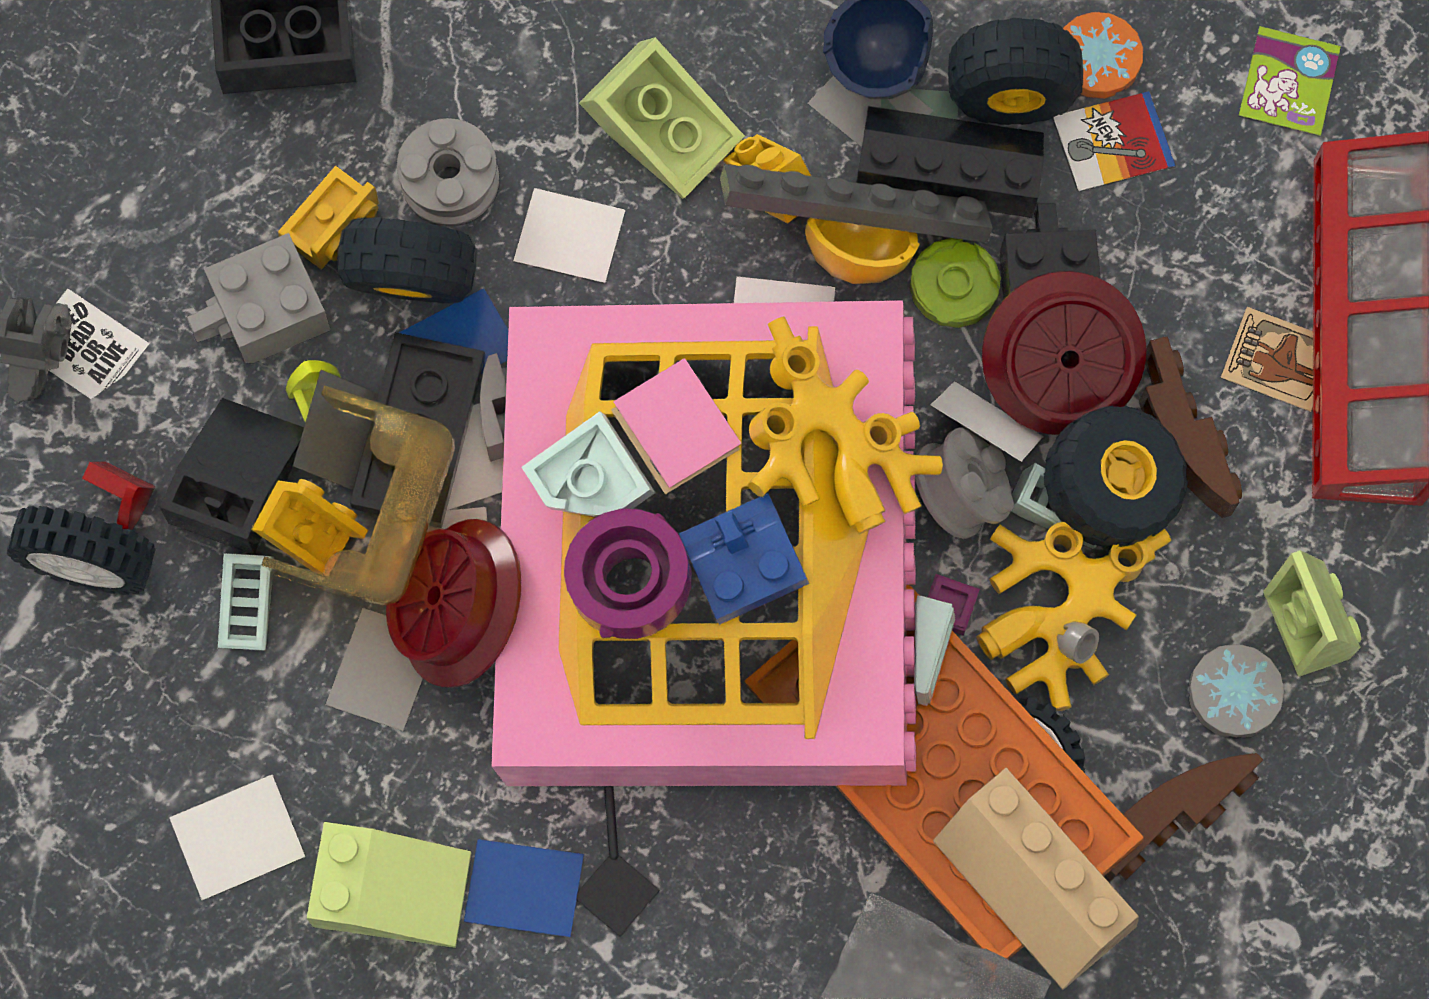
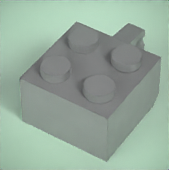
[187,233,330,363]

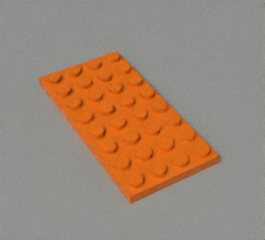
[744,585,1144,969]

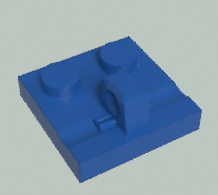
[679,493,809,625]

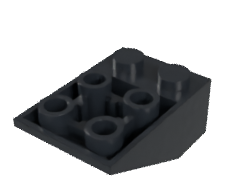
[160,398,304,555]

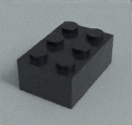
[211,0,356,94]

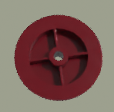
[982,271,1146,435]
[386,519,521,688]

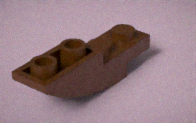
[1139,336,1242,518]
[1103,753,1263,883]

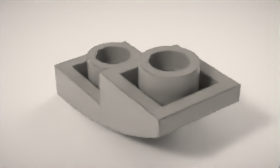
[480,353,507,462]

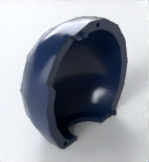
[823,0,933,99]

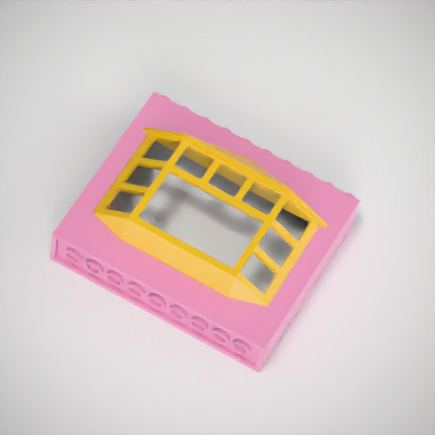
[492,300,916,786]

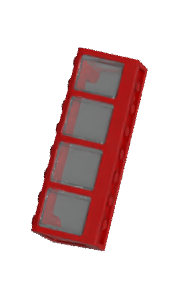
[1312,131,1429,506]

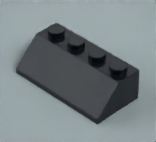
[856,106,1044,218]

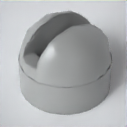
[1057,621,1099,664]

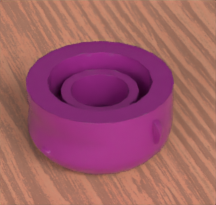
[564,509,692,639]

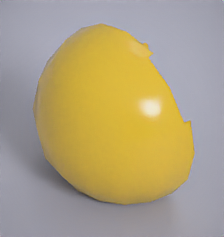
[805,218,920,284]

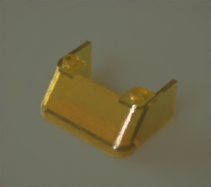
[261,385,455,605]

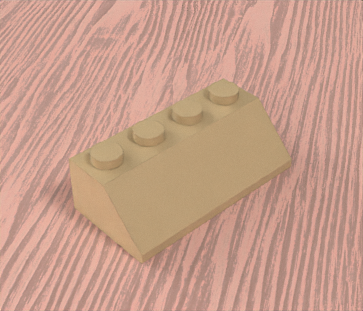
[933,768,1139,990]

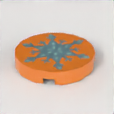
[1063,12,1143,99]

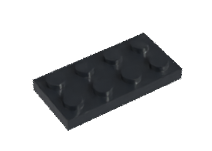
[350,332,485,528]

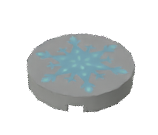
[1189,644,1284,738]

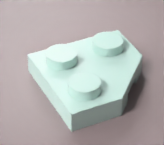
[521,411,655,517]

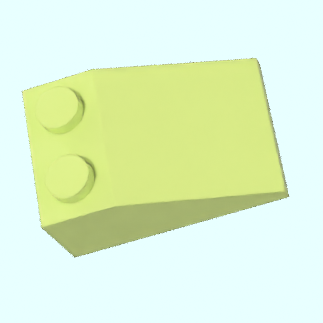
[579,37,745,199]
[1263,550,1361,677]
[307,822,472,948]

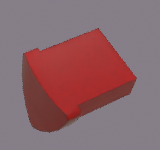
[82,461,155,530]

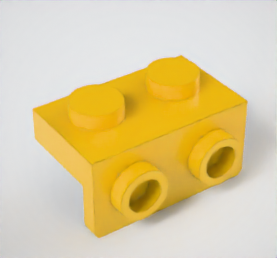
[278,166,379,270]
[251,479,369,577]

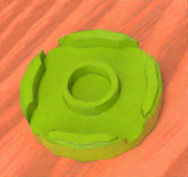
[910,238,1001,328]

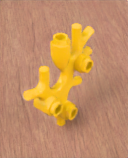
[748,316,943,534]
[976,522,1171,711]

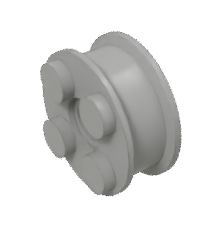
[397,118,499,226]
[915,428,1014,539]

